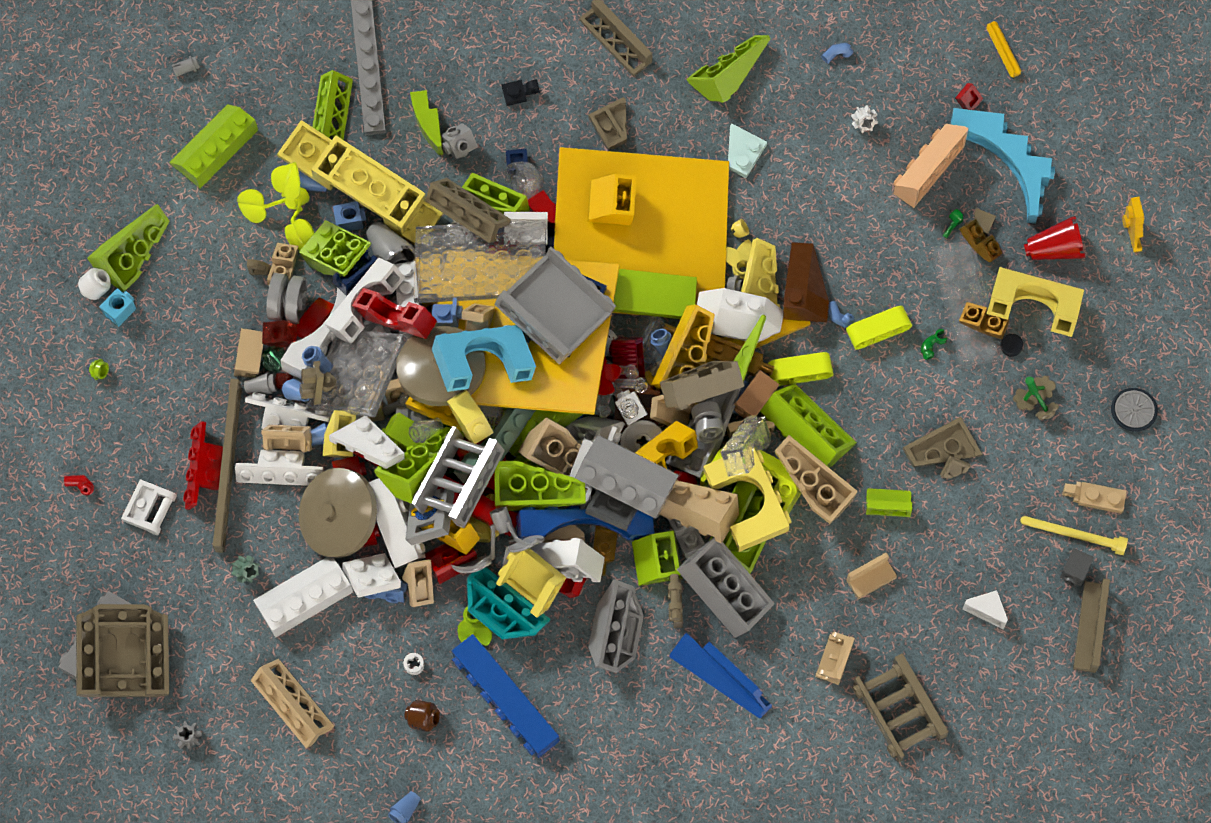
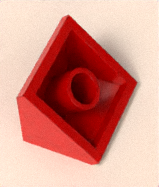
[425,543,477,584]

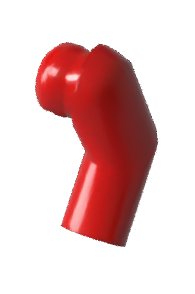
[64,475,94,496]

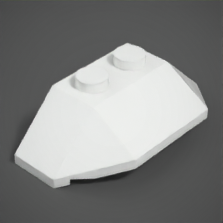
[697,288,784,342]

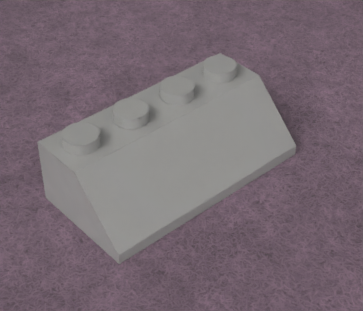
[575,435,679,519]
[677,537,775,638]

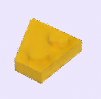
[1122,197,1144,252]

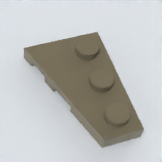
[902,417,983,468]

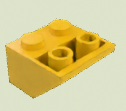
[588,174,636,226]

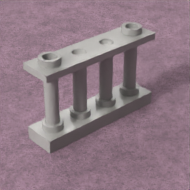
[412,426,505,528]

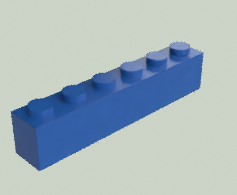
[452,634,560,758]

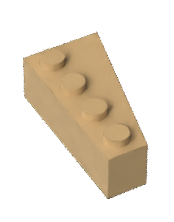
[660,480,739,544]

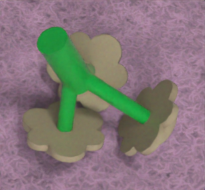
[1013,376,1059,420]

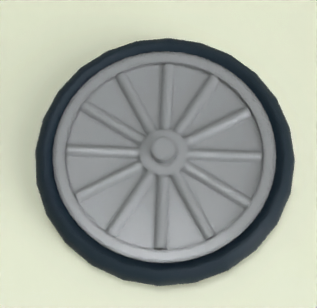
[1111,388,1158,432]

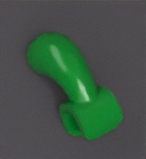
[920,329,947,360]

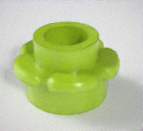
[89,359,109,380]

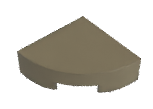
[974,208,996,237]
[247,259,271,275]
[940,455,971,479]

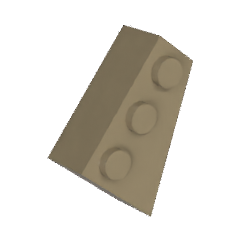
[660,361,744,410]

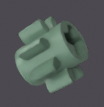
[231,555,260,583]

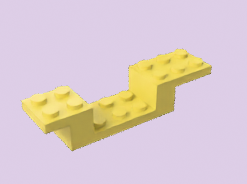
[277,120,444,249]

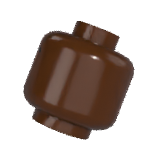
[404,700,440,732]

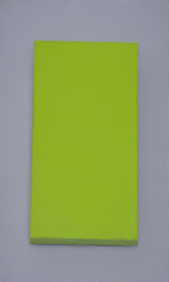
[613,269,697,319]

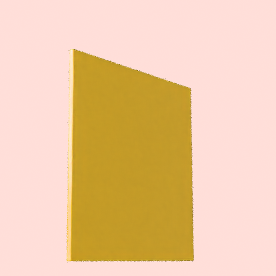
[554,147,729,316]
[438,251,620,415]

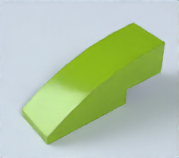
[410,90,443,155]

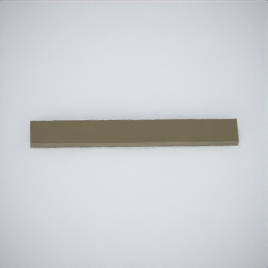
[213,379,242,553]

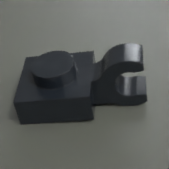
[501,79,540,106]

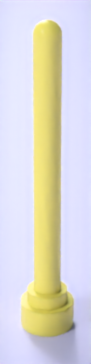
[1020,516,1128,556]

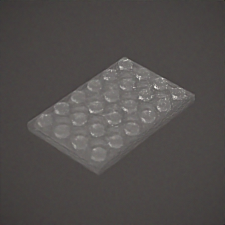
[414,220,546,303]

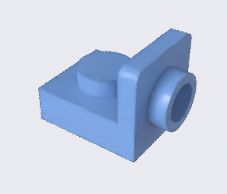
[432,298,463,328]

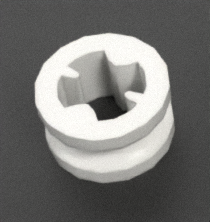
[403,653,424,675]

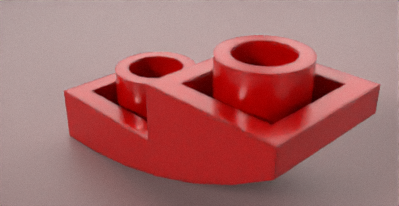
[293,297,334,339]

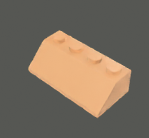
[893,124,968,208]

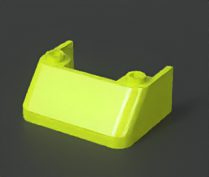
[700,438,801,514]

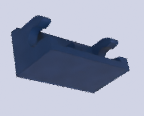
[332,250,378,296]

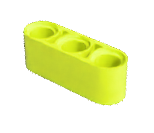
[846,305,912,350]
[768,352,834,386]

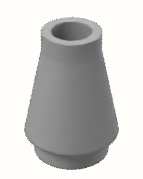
[244,373,278,394]

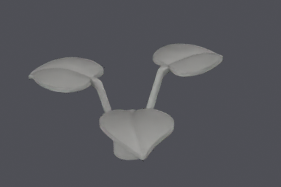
[452,507,545,573]

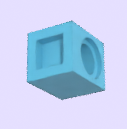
[99,288,136,327]

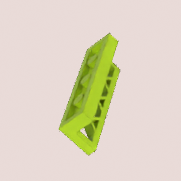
[313,70,353,140]

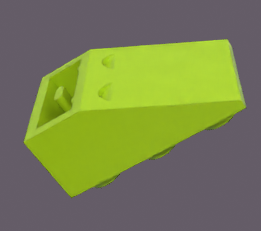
[299,220,371,277]

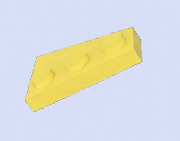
[741,238,780,307]

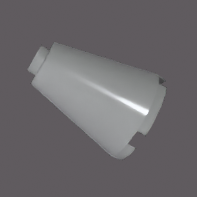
[366,222,419,264]

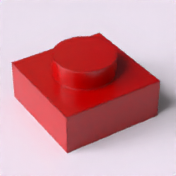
[955,83,983,110]

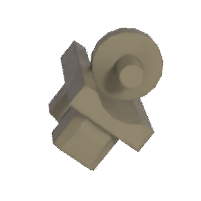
[299,361,337,405]

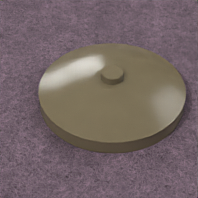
[396,326,486,406]
[299,468,377,558]

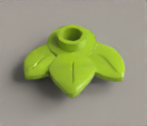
[457,606,492,646]

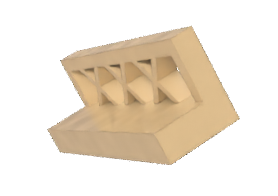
[251,659,334,748]

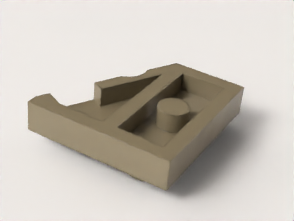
[588,97,627,151]

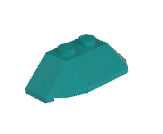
[467,567,550,640]

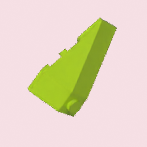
[87,204,170,292]

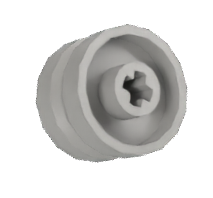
[266,273,307,324]

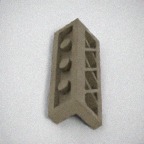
[579,0,652,77]
[425,178,511,243]
[1073,578,1110,673]

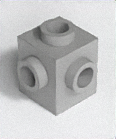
[441,123,478,159]

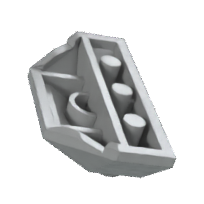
[588,579,644,673]

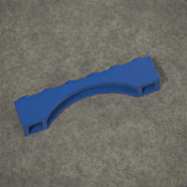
[516,506,654,540]

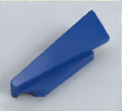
[669,632,772,718]

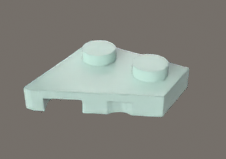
[728,124,767,178]

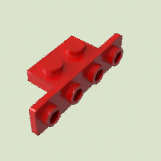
[183,421,223,510]

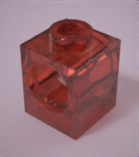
[262,320,298,348]

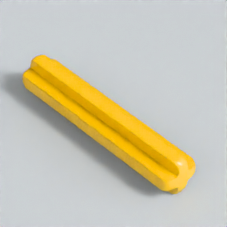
[986,21,1021,78]

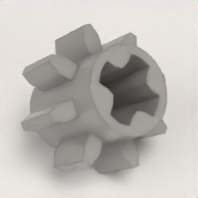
[173,721,202,751]

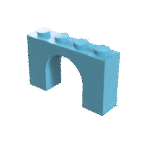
[432,325,536,392]

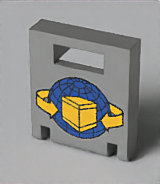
[405,488,454,545]

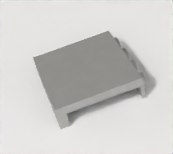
[494,247,616,365]

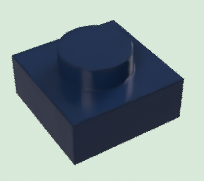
[506,149,529,173]

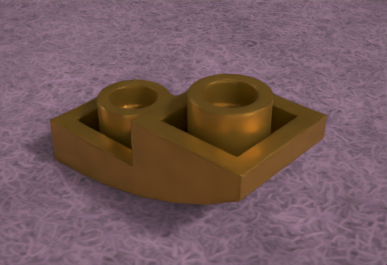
[959,219,1002,262]
[959,302,1010,340]

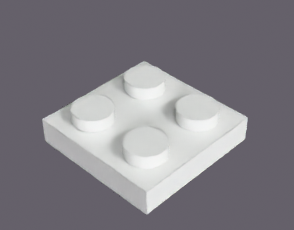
[342,553,401,598]

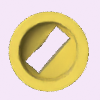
[731,219,750,238]

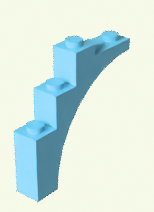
[951,108,1055,224]

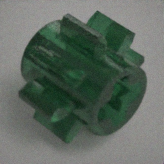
[261,345,286,373]

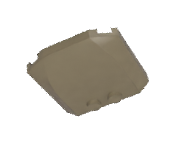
[76,604,169,697]

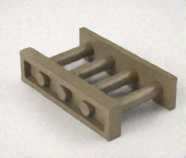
[852,653,948,762]

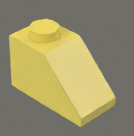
[447,390,494,444]
[323,410,356,458]

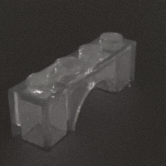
[720,415,772,477]

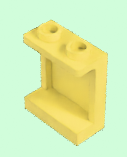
[496,548,567,618]

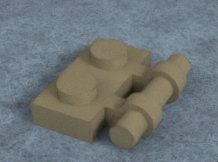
[668,574,683,628]

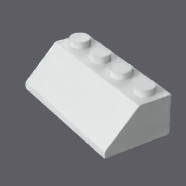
[253,557,353,638]

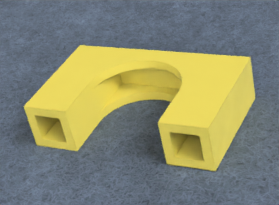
[987,267,1084,337]
[703,445,792,552]

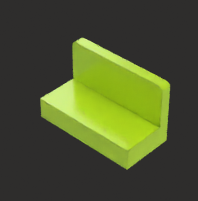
[866,488,912,517]

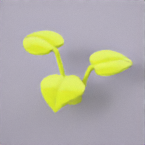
[237,162,314,251]

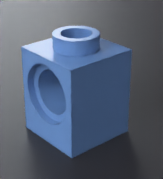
[333,201,366,231]

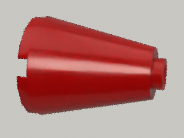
[1024,216,1086,260]

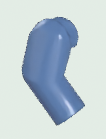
[821,43,853,63]
[828,301,855,328]

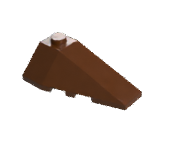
[783,242,829,323]

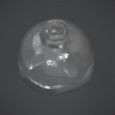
[505,161,544,199]

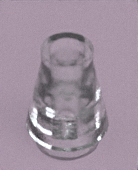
[409,418,443,443]

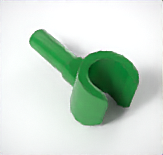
[943,209,963,239]

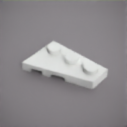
[329,415,405,469]

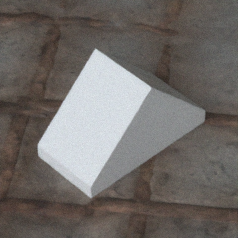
[963,590,1008,629]

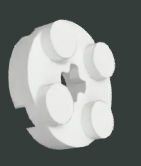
[621,420,662,453]

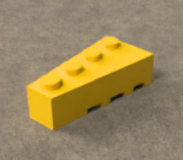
[651,304,715,390]

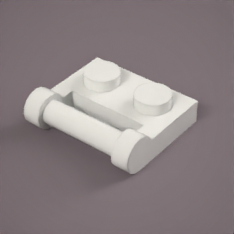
[121,480,177,535]

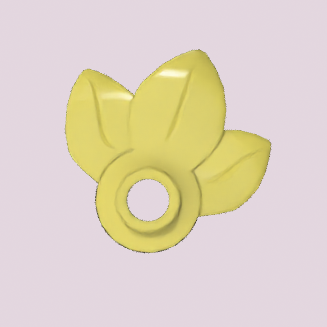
[726,239,752,279]

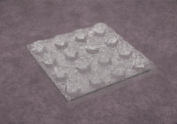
[306,331,408,417]

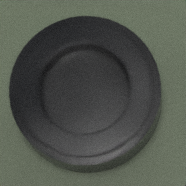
[1001,334,1023,357]

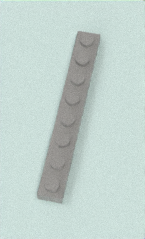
[351,0,386,136]

